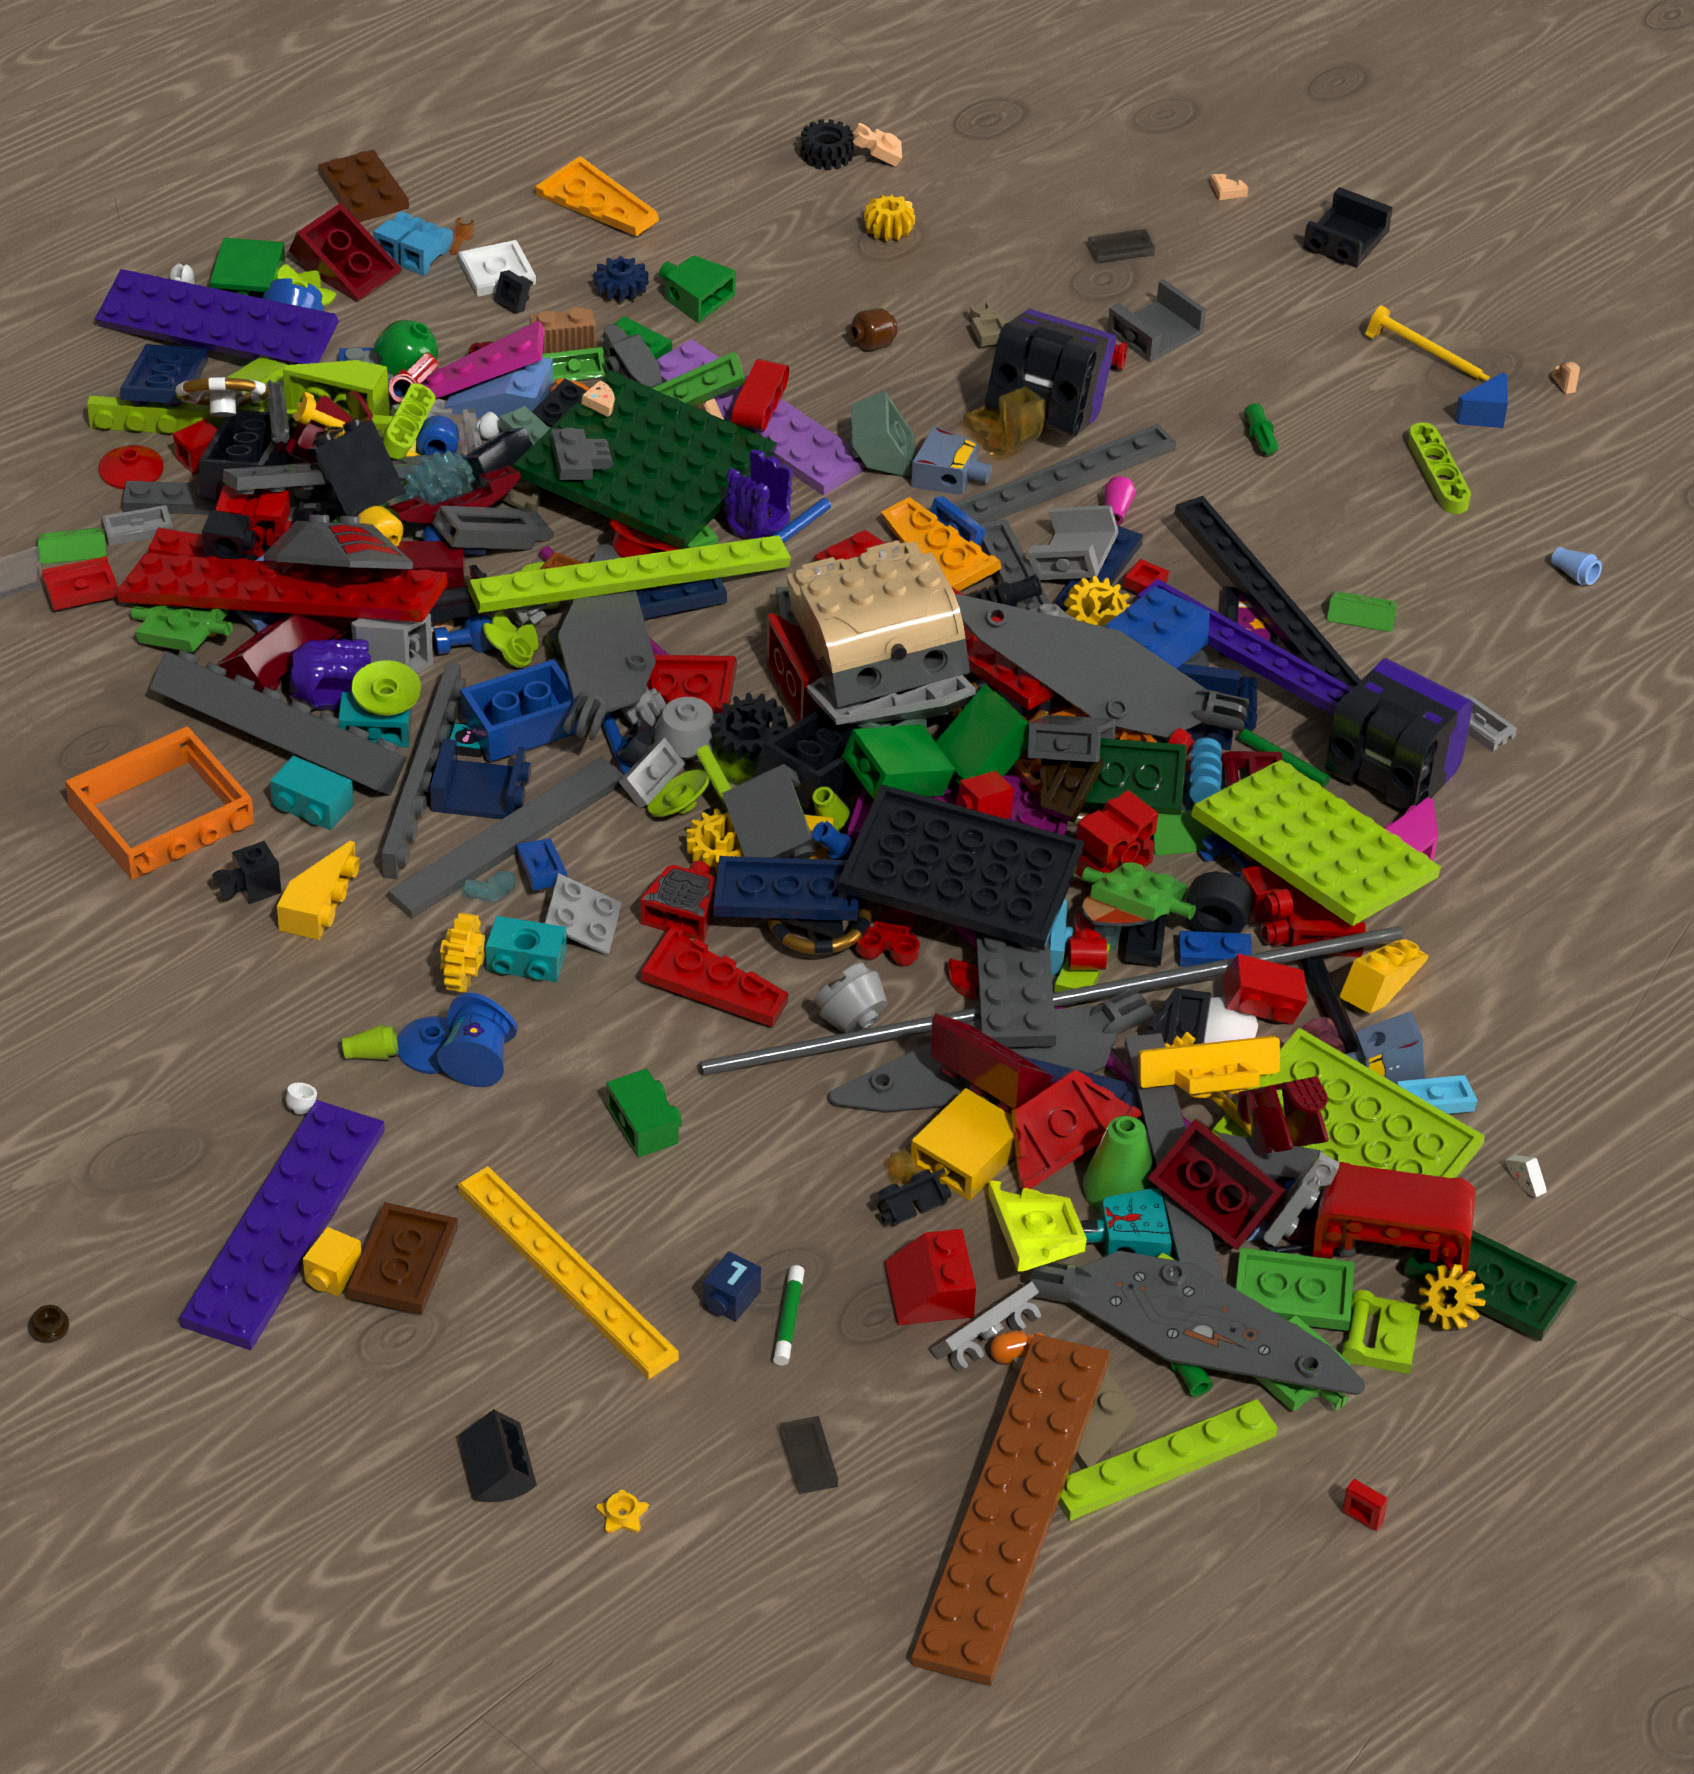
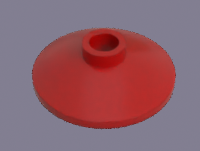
[98,445,164,490]

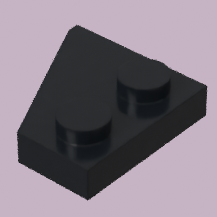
[1143,988,1212,1046]

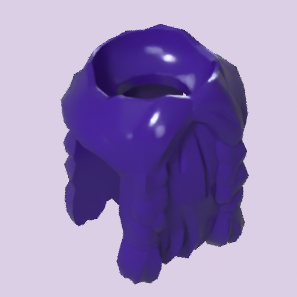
[724,449,793,540]
[289,639,371,711]

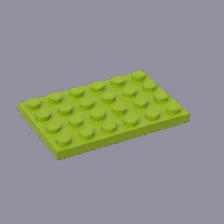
[1191,760,1441,926]
[1213,1028,1485,1248]

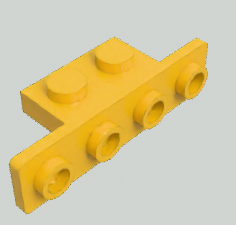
[1138,1036,1280,1098]

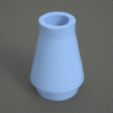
[1551,547,1602,585]

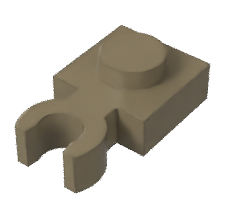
[970,301,1006,347]

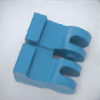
[373,211,453,276]
[1184,738,1222,810]

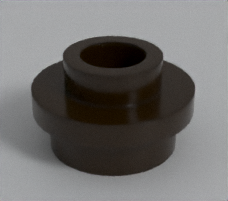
[29,1305,70,1342]

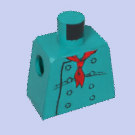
[1080,1187,1172,1257]

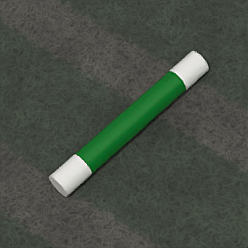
[773,1265,805,1366]

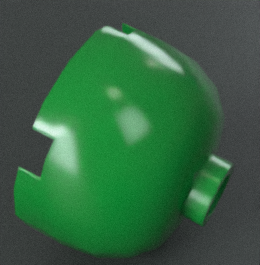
[373,320,438,376]

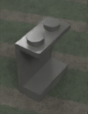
[1107,279,1206,363]
[1028,715,1116,762]
[722,764,823,859]

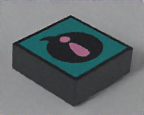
[449,722,482,758]

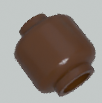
[849,308,898,351]

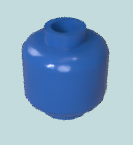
[417,415,460,455]

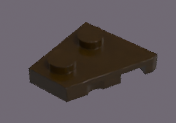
[1040,757,1104,823]

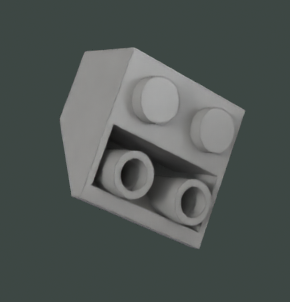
[351,614,433,673]

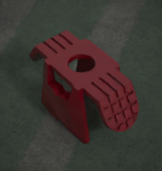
[285,390,373,487]
[1237,1076,1329,1155]

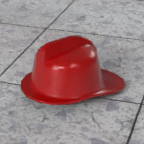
[610,520,685,558]

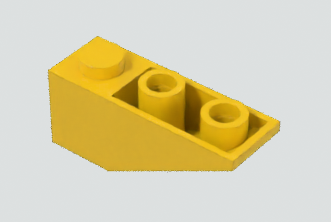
[277,841,360,940]
[1340,939,1429,1014]

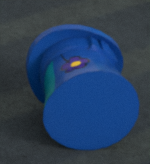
[437,992,518,1087]

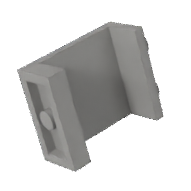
[1027,505,1119,580]

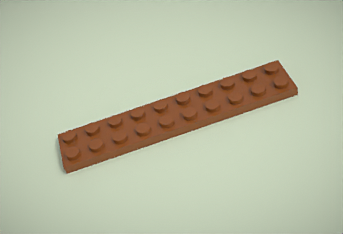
[911,1334,1110,1686]

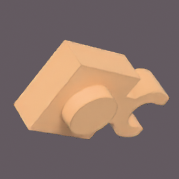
[852,123,902,167]

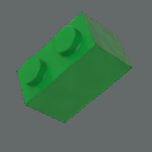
[606,1068,682,1158]

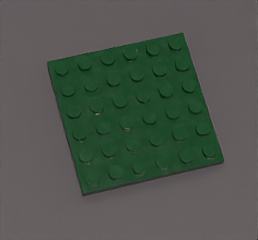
[513,370,777,549]

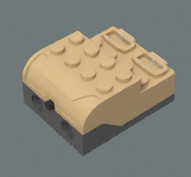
[786,540,970,707]

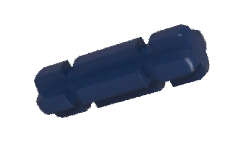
[1238,676,1257,731]

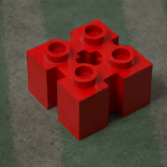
[215,485,292,558]
[1075,790,1158,886]

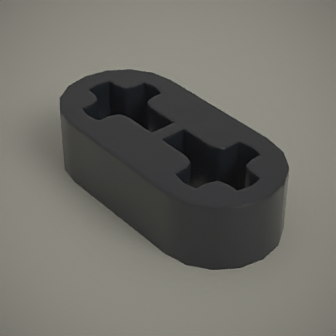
[617,718,655,766]

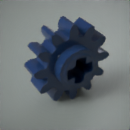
[594,256,649,301]

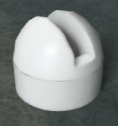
[170,263,195,284]
[476,411,503,439]
[286,1083,317,1115]

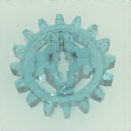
[404,451,475,505]

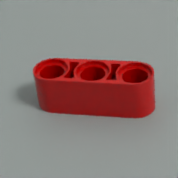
[732,359,790,432]

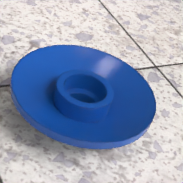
[397,1016,450,1074]

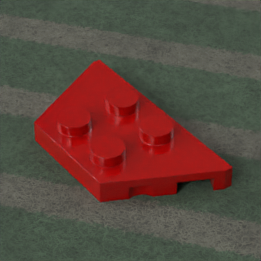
[1012,1069,1142,1191]

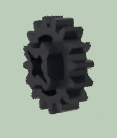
[712,693,788,761]

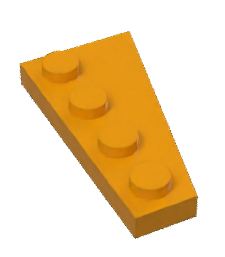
[534,156,659,236]
[881,497,1002,591]

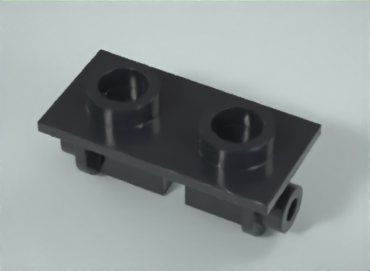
[532,378,587,427]
[870,1168,952,1227]

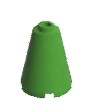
[1083,1116,1158,1213]

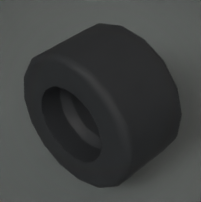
[1186,871,1252,933]

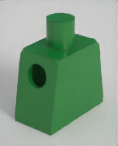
[659,256,736,323]

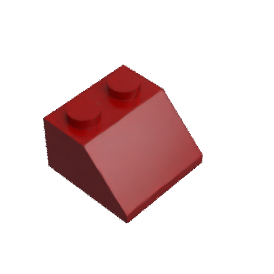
[885,1229,976,1326]

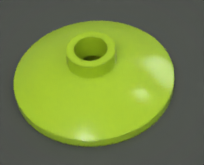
[352,660,421,715]
[647,769,709,817]

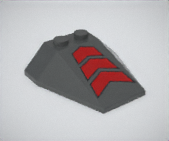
[264,515,413,569]

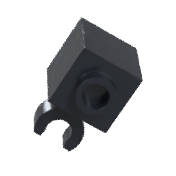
[212,841,281,904]

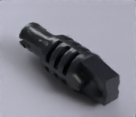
[965,574,1043,607]

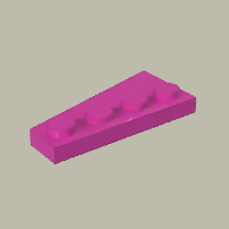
[422,320,545,399]

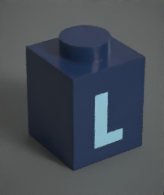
[703,1251,761,1322]

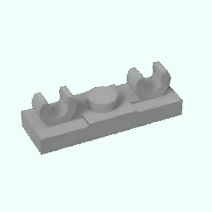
[930,1281,1041,1372]

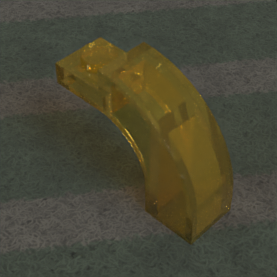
[964,386,1045,455]

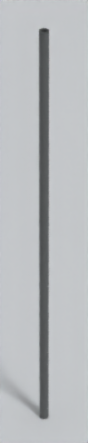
[700,926,1403,1075]

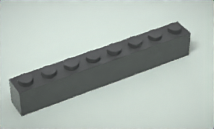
[149,649,407,795]

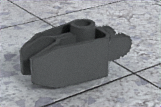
[603,324,662,388]

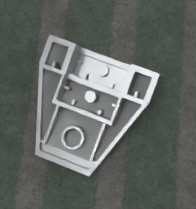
[807,675,976,725]

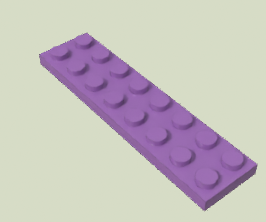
[656,339,867,496]

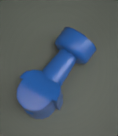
[433,614,495,655]

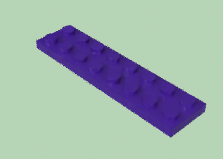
[95,269,339,365]
[180,1100,385,1350]

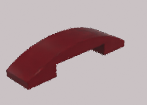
[388,465,521,523]

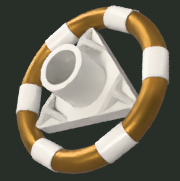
[175,377,270,417]

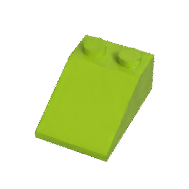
[283,360,390,416]

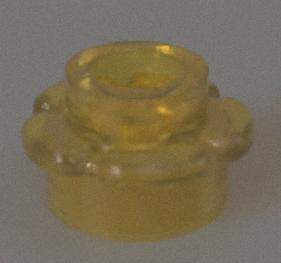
[889,1148,917,1185]

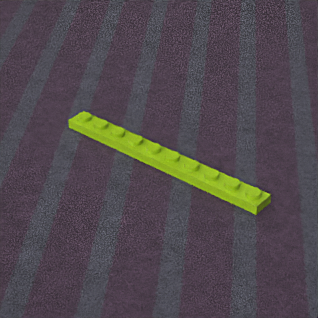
[87,395,393,435]
[468,535,791,613]

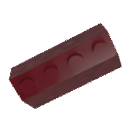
[215,613,355,692]

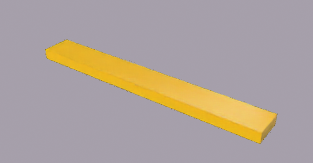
[458,1166,679,1380]

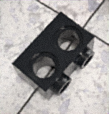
[202,510,258,560]

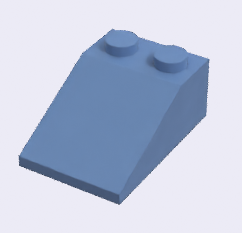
[444,357,553,418]

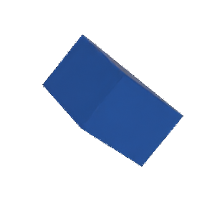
[1455,372,1508,428]

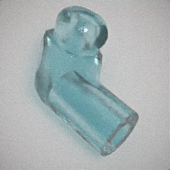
[463,871,516,902]

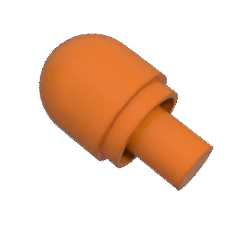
[990,1330,1043,1365]

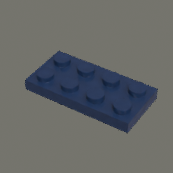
[120,344,209,407]
[713,856,860,921]

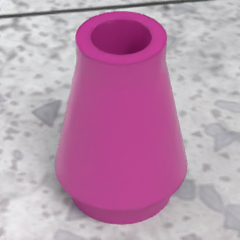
[1104,476,1136,525]

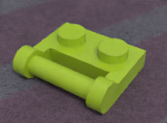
[1342,1289,1421,1375]

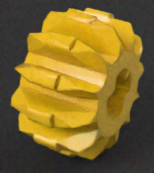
[864,194,915,242]
[1419,1264,1485,1330]

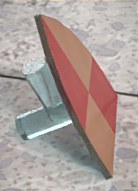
[1082,894,1160,950]

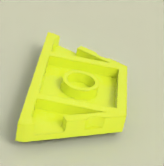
[988,1181,1087,1271]

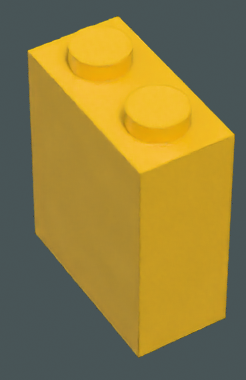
[910,1088,1016,1201]

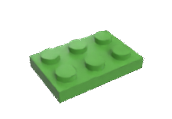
[1236,1247,1355,1331]

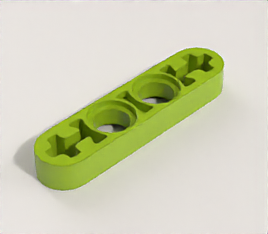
[383,383,436,459]
[1408,422,1471,514]

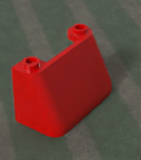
[1313,1162,1476,1276]

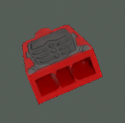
[640,860,716,942]

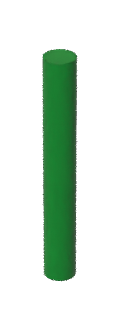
[1239,728,1330,788]

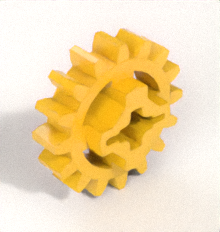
[1064,576,1131,627]
[687,808,744,873]
[440,913,485,993]

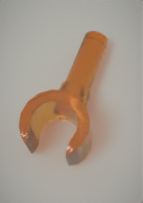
[450,217,474,255]

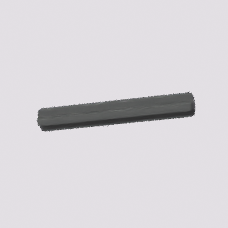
[266,380,290,444]

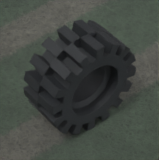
[800,119,854,170]

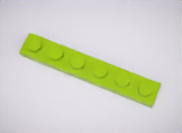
[1058,1399,1278,1521]

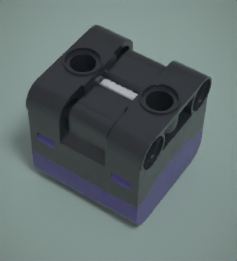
[985,309,1116,437]
[1325,658,1473,812]

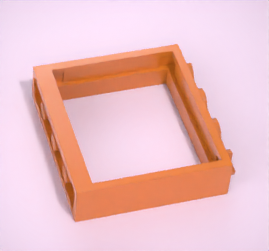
[65,726,254,880]

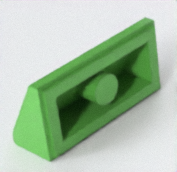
[542,347,608,384]
[38,527,107,564]
[1327,591,1398,632]
[1150,810,1221,856]

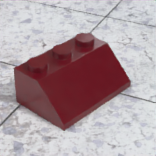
[931,1013,1053,1114]
[1148,1119,1288,1250]

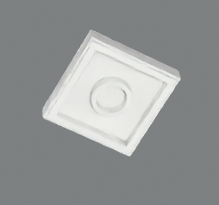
[458,240,536,297]

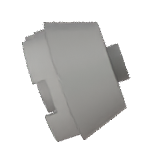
[653,697,718,763]
[814,963,888,1033]

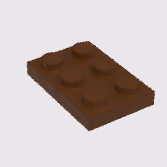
[318,149,409,222]
[347,1202,458,1315]

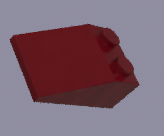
[289,203,402,302]

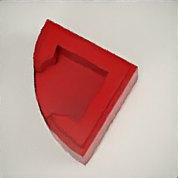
[948,958,979,1000]

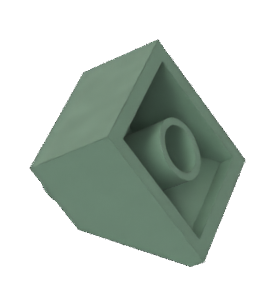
[849,391,915,477]

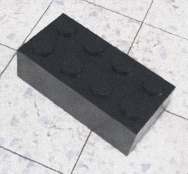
[198,410,294,502]

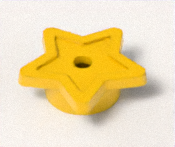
[596,1489,649,1533]

